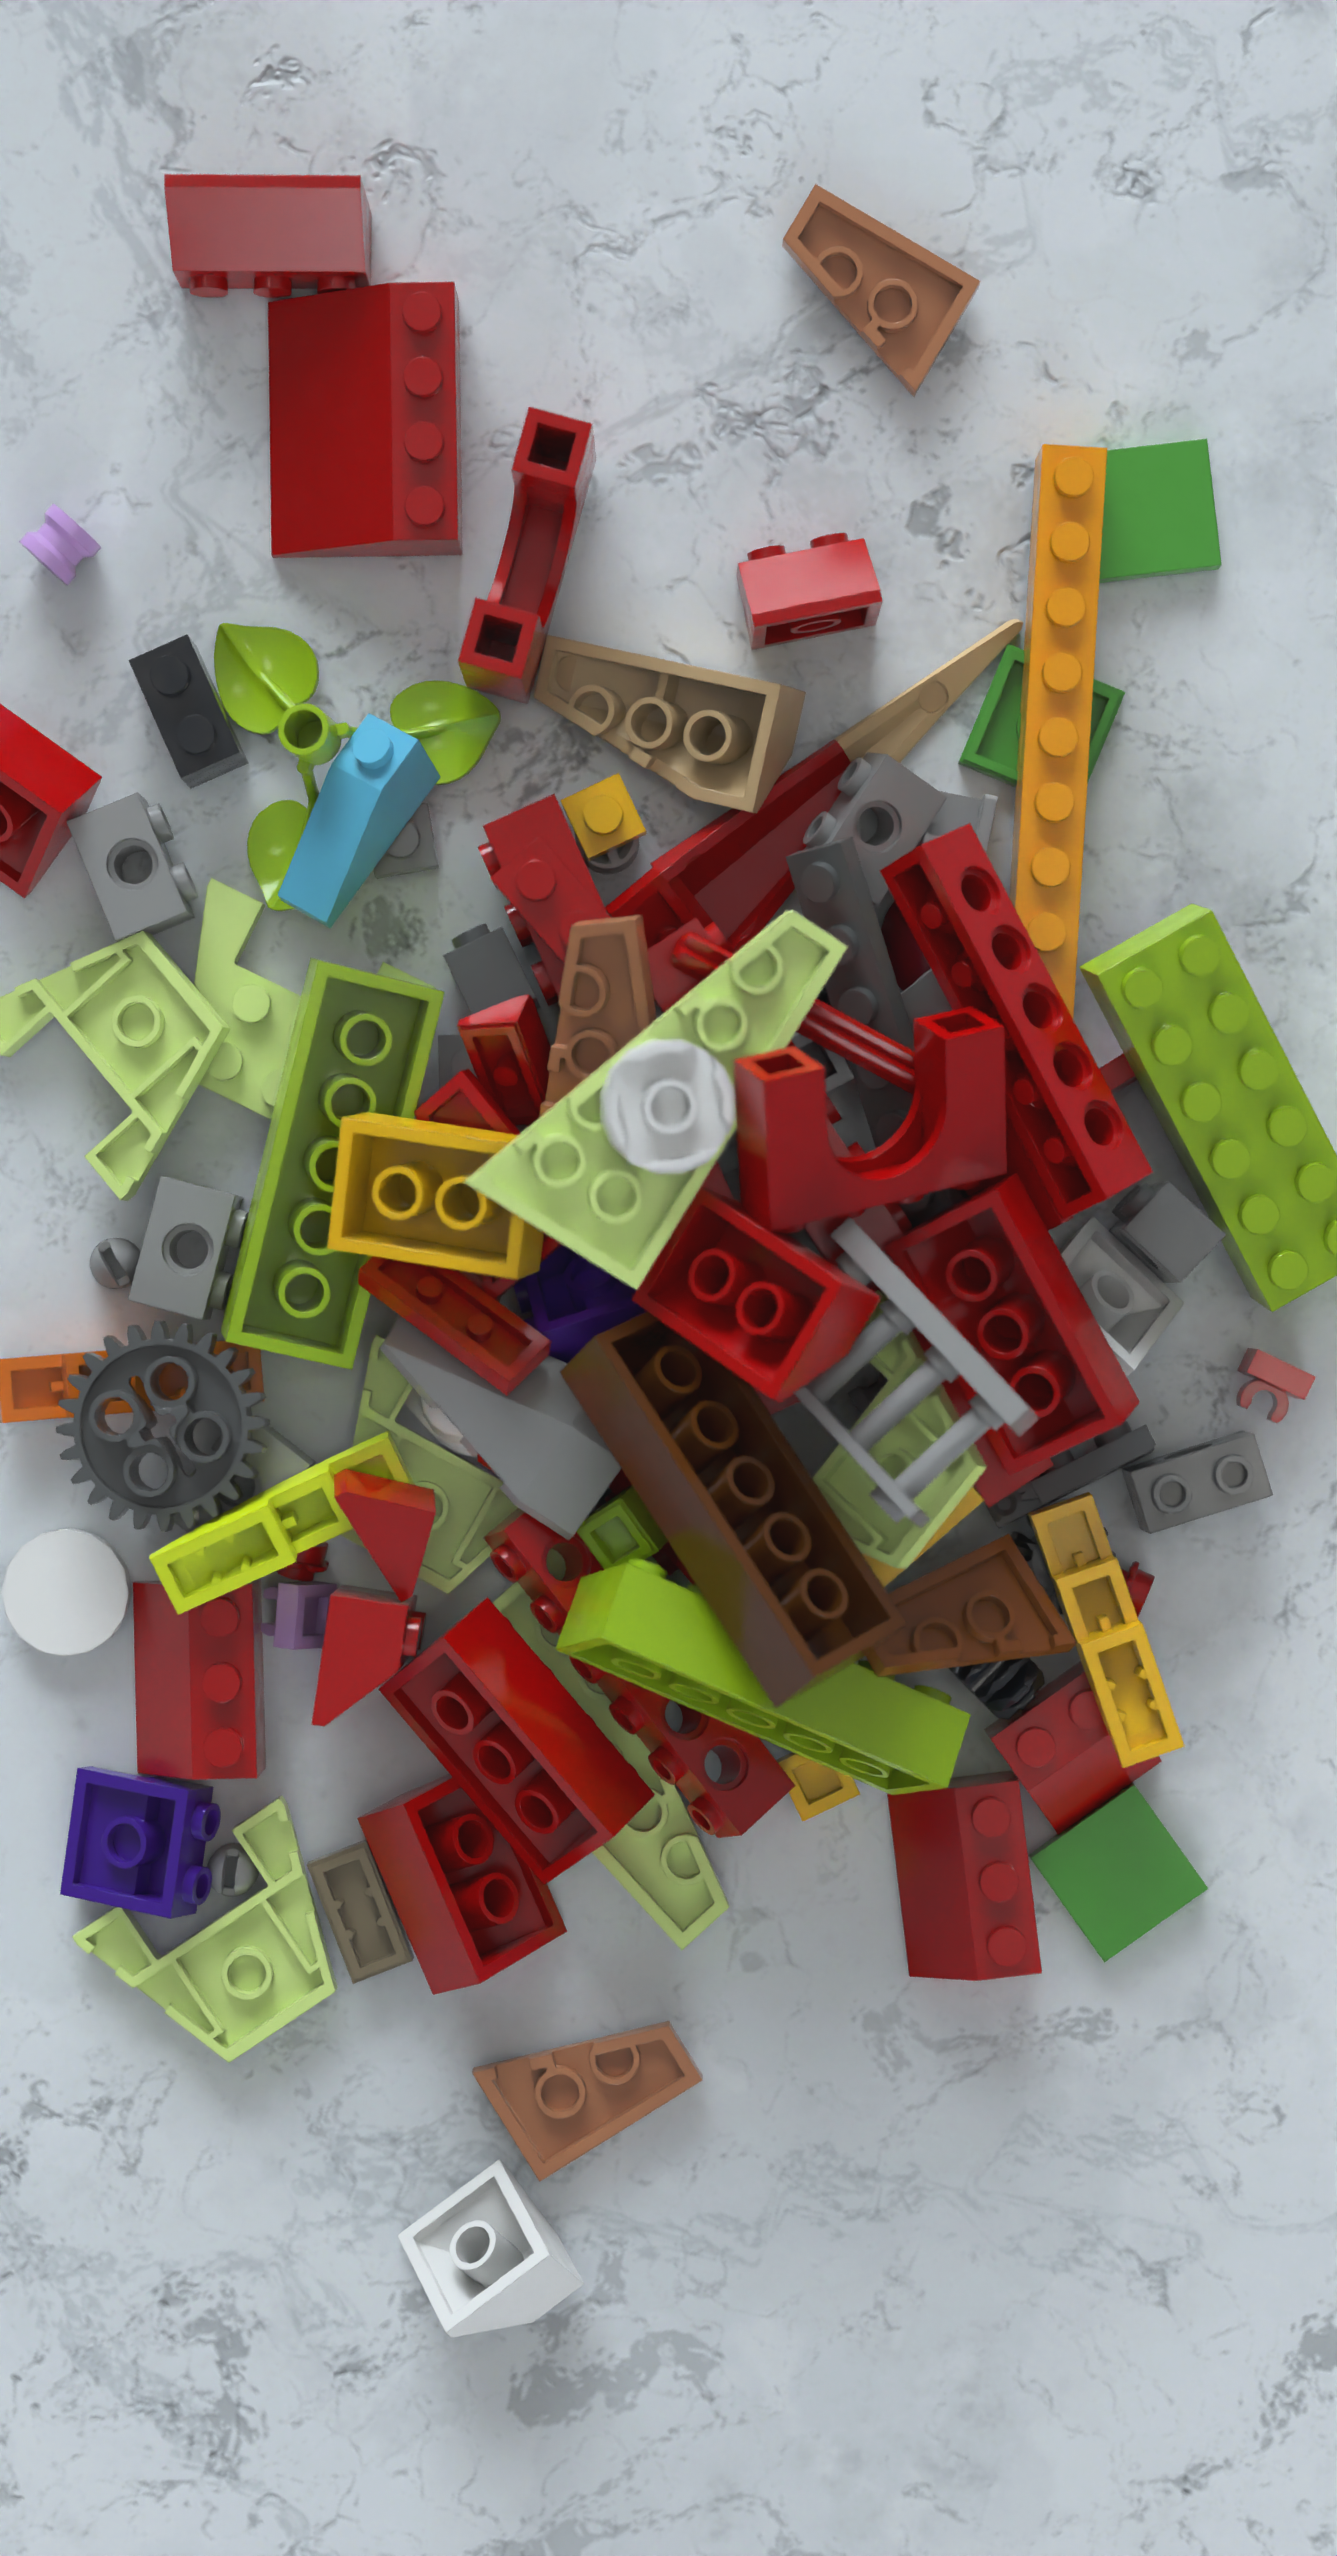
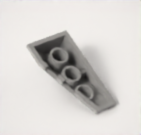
[379,1315,621,1540]

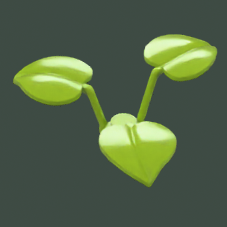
[214,623,501,911]

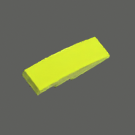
[149,1431,415,1615]

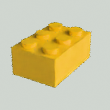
[327,1112,544,1279]

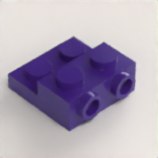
[513,1245,647,1364]
[60,1766,221,1919]

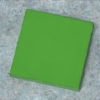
[1099,439,1222,583]
[958,644,1125,787]
[1029,1782,1208,1963]

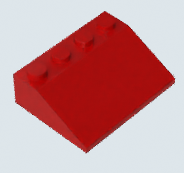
[268,282,463,558]

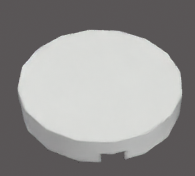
[600,1039,735,1174]
[1,1528,132,1656]

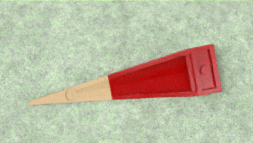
[605,619,1023,954]

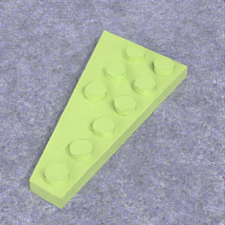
[464,910,848,1290]
[492,1549,729,1950]

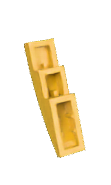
[1028,1492,1185,1768]

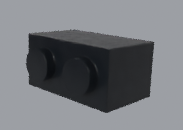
[128,634,248,789]

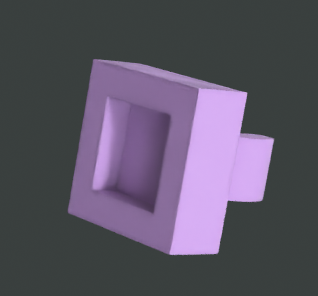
[260,1581,337,1650]

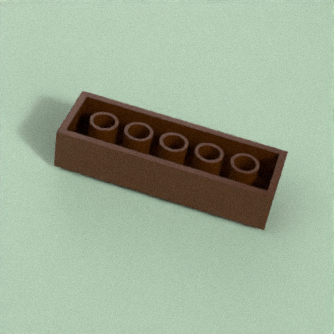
[560,1311,907,1708]

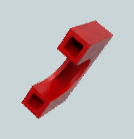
[458,406,596,704]
[734,1006,1007,1233]

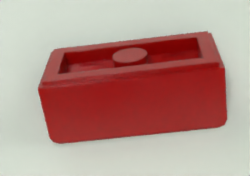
[457,995,551,1126]

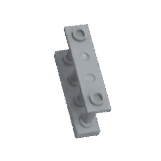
[794,1217,1039,1528]

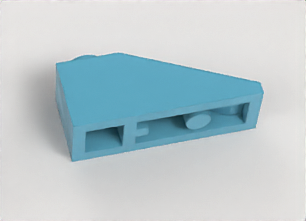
[278,713,441,928]

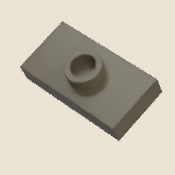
[307,1839,414,1984]

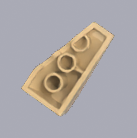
[534,635,806,813]

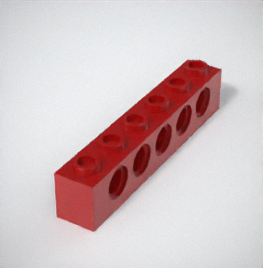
[879,823,1153,1220]
[483,1508,796,1838]

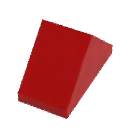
[334,1469,436,1603]

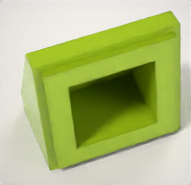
[577,1485,668,1570]

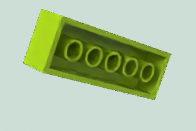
[1079,903,1337,1312]
[220,958,445,1370]
[555,1559,971,1795]

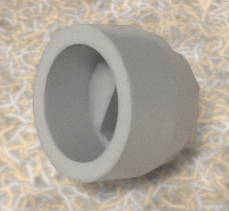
[90,1238,140,1289]
[207,1843,259,1897]

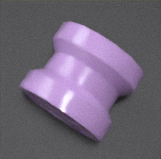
[19,504,101,586]

